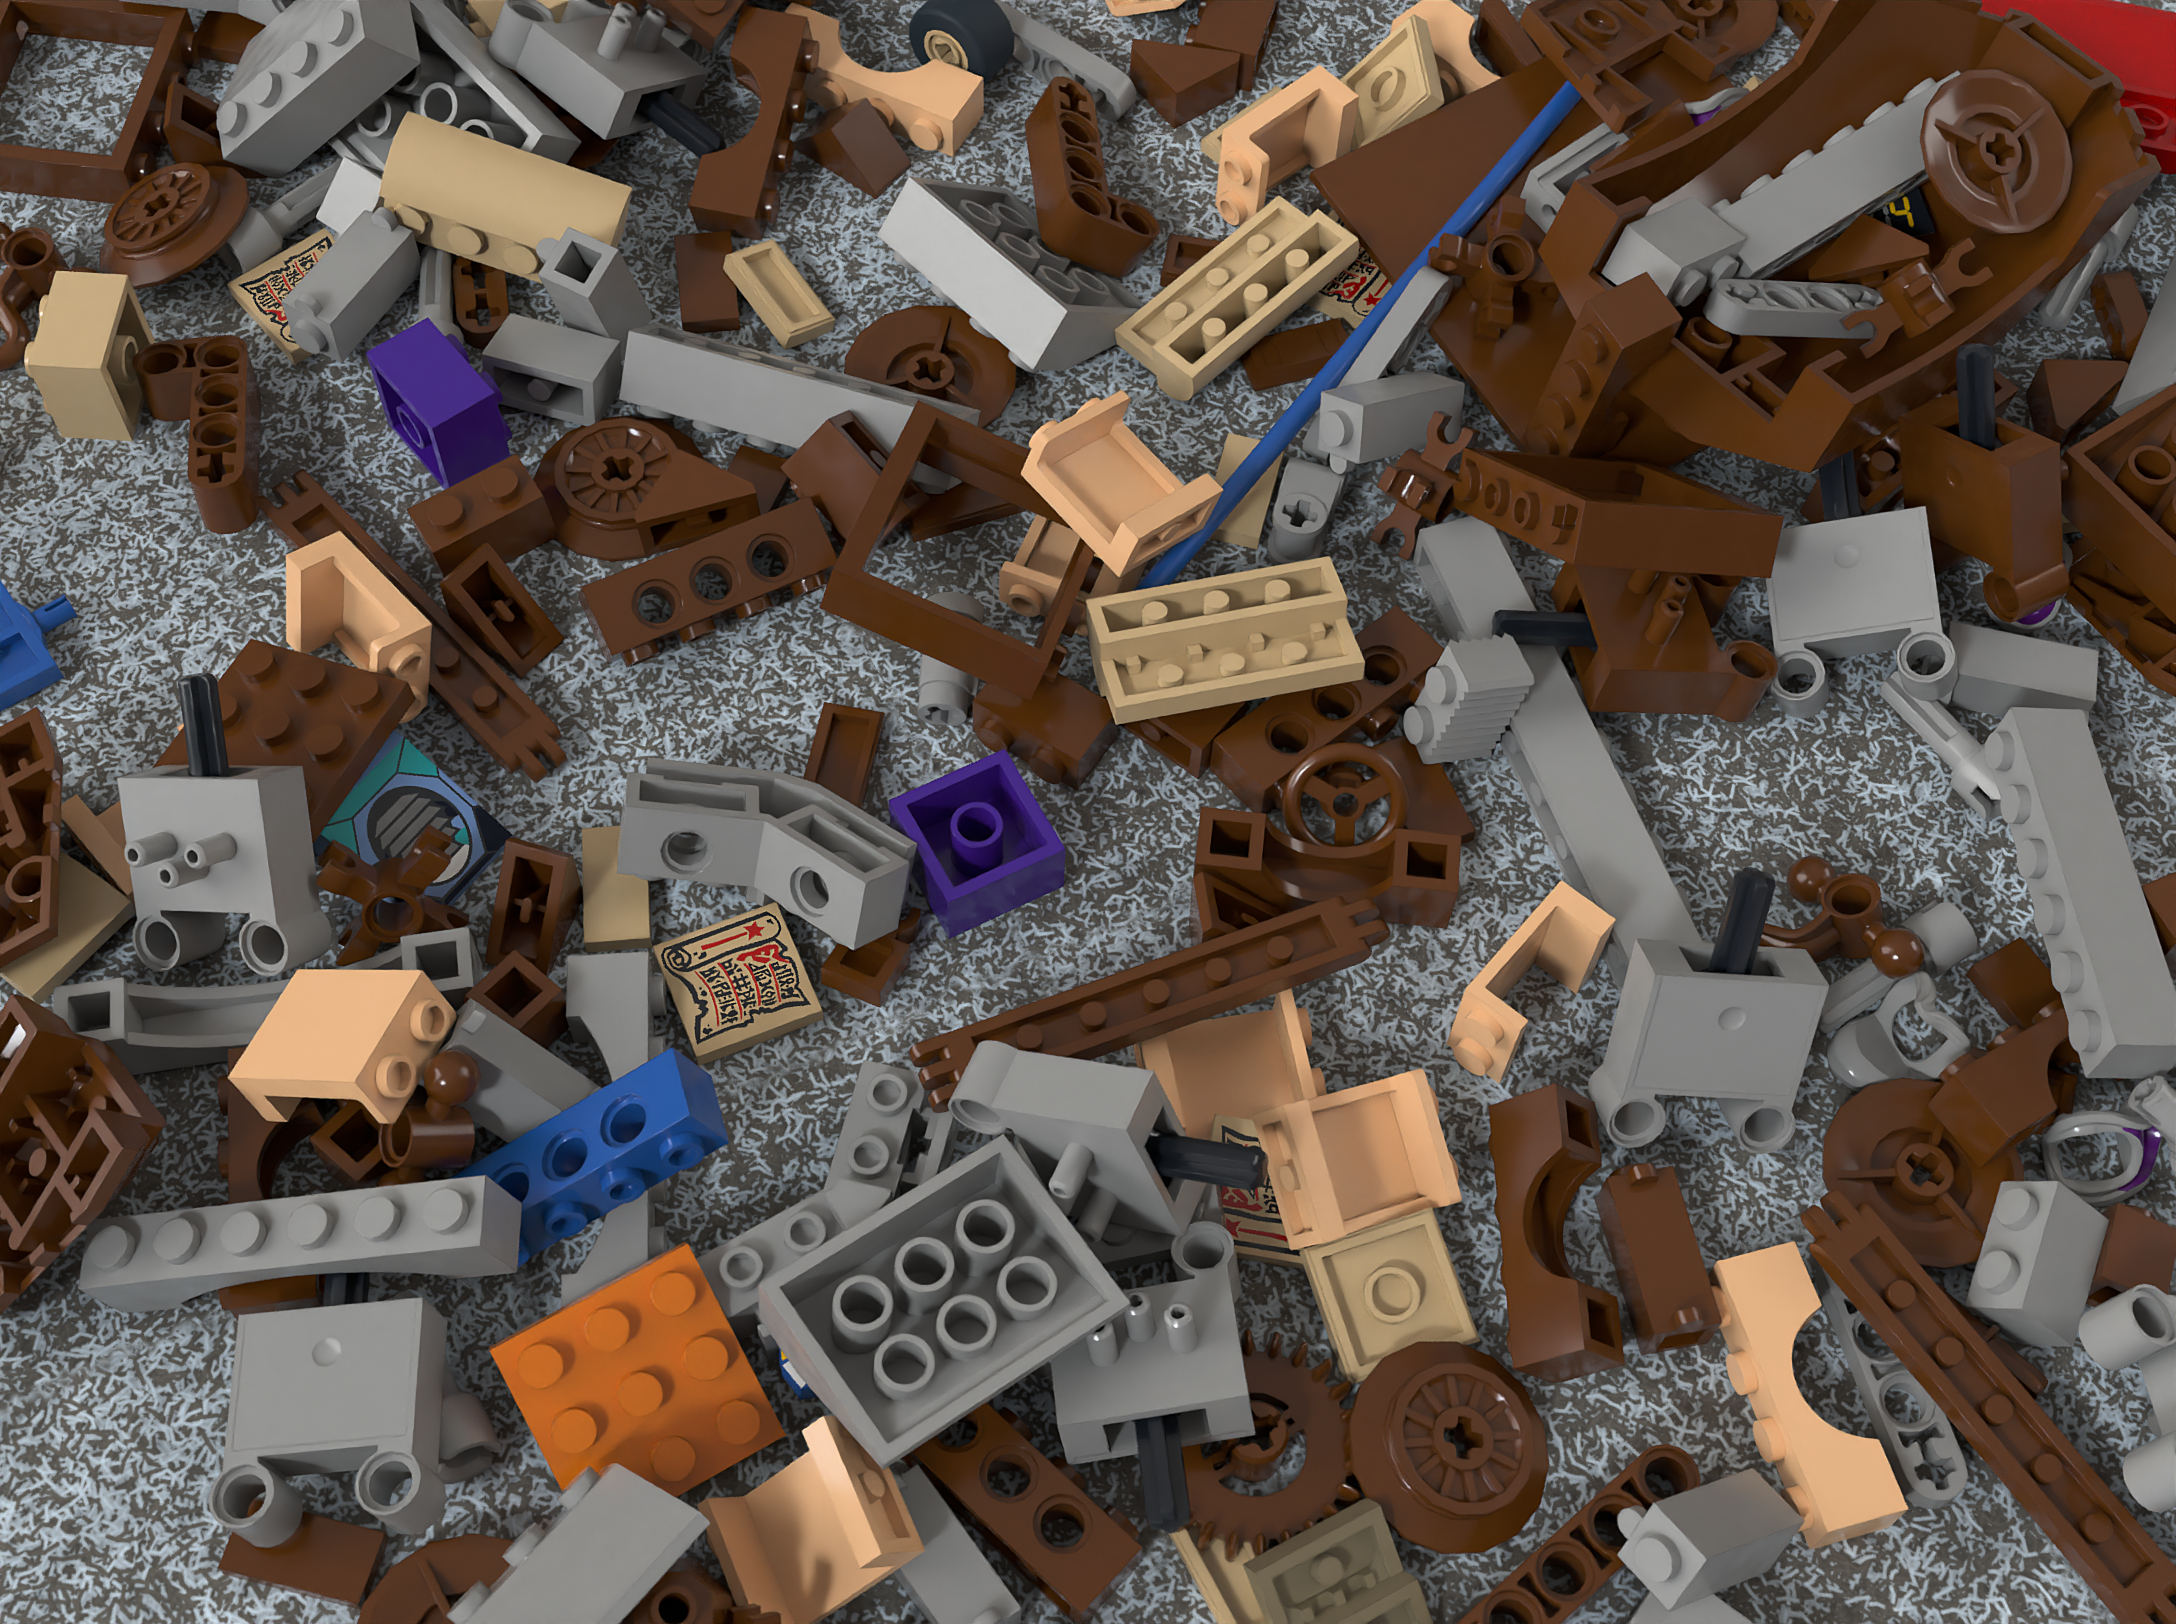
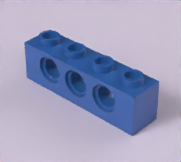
[448,1047,729,1276]

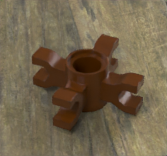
[1427,194,1560,342]
[1839,237,1994,359]
[1370,411,1481,561]
[315,824,469,967]

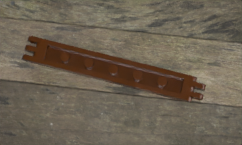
[258,469,568,783]
[908,896,1391,1113]
[1800,1189,2176,1624]

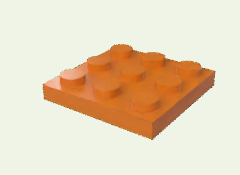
[488,1242,786,1497]

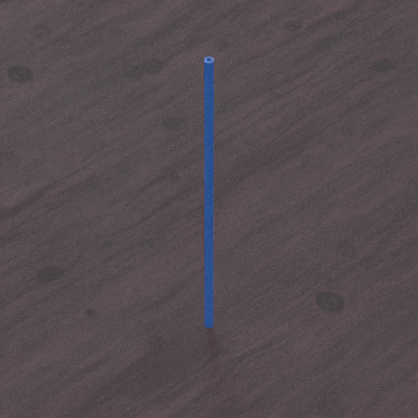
[1133,80,1582,591]

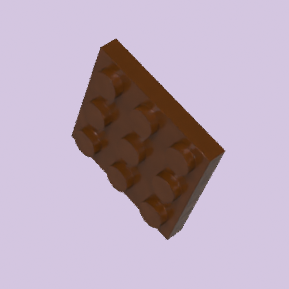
[152,639,416,843]

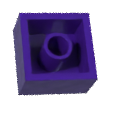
[366,317,513,490]
[889,749,1066,939]

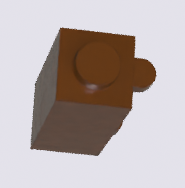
[1595,1163,1722,1356]

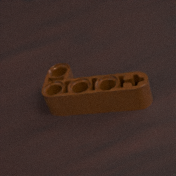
[1025,76,1160,278]
[132,335,261,534]

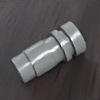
[917,592,984,726]

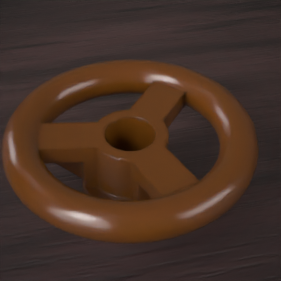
[1282,742,1410,847]

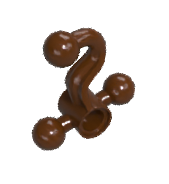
[0,222,97,372]
[1759,855,1925,979]
[375,1050,481,1188]

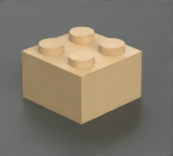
[24,271,156,441]

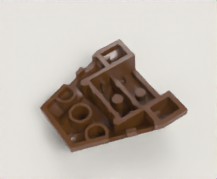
[0,707,63,968]
[0,993,167,1315]

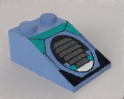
[313,730,514,906]

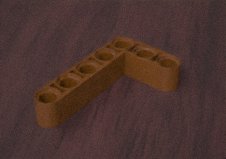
[1457,1444,1701,1624]

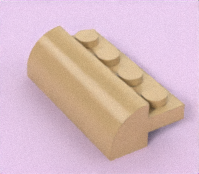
[379,111,633,284]
[1115,195,1359,401]
[1085,556,1365,725]

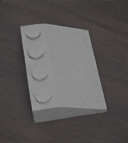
[216,0,421,179]
[327,0,581,261]
[877,176,1145,373]
[759,1134,1131,1469]
[446,1463,711,1624]

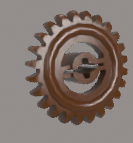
[1137,1328,1361,1562]

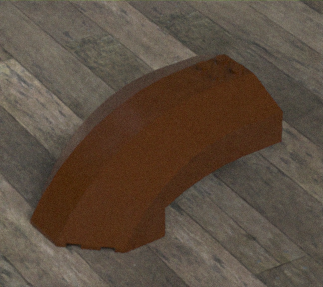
[1538,0,2161,473]

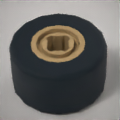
[909,0,1014,85]

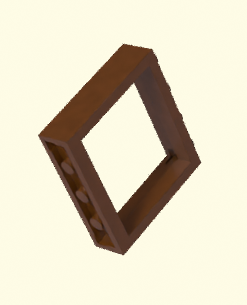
[0,0,201,204]
[819,400,1104,701]
[1453,447,1784,578]

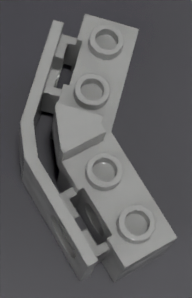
[617,757,917,950]
[696,1060,958,1364]

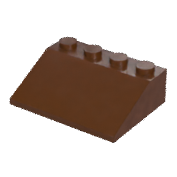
[2061,383,2176,625]

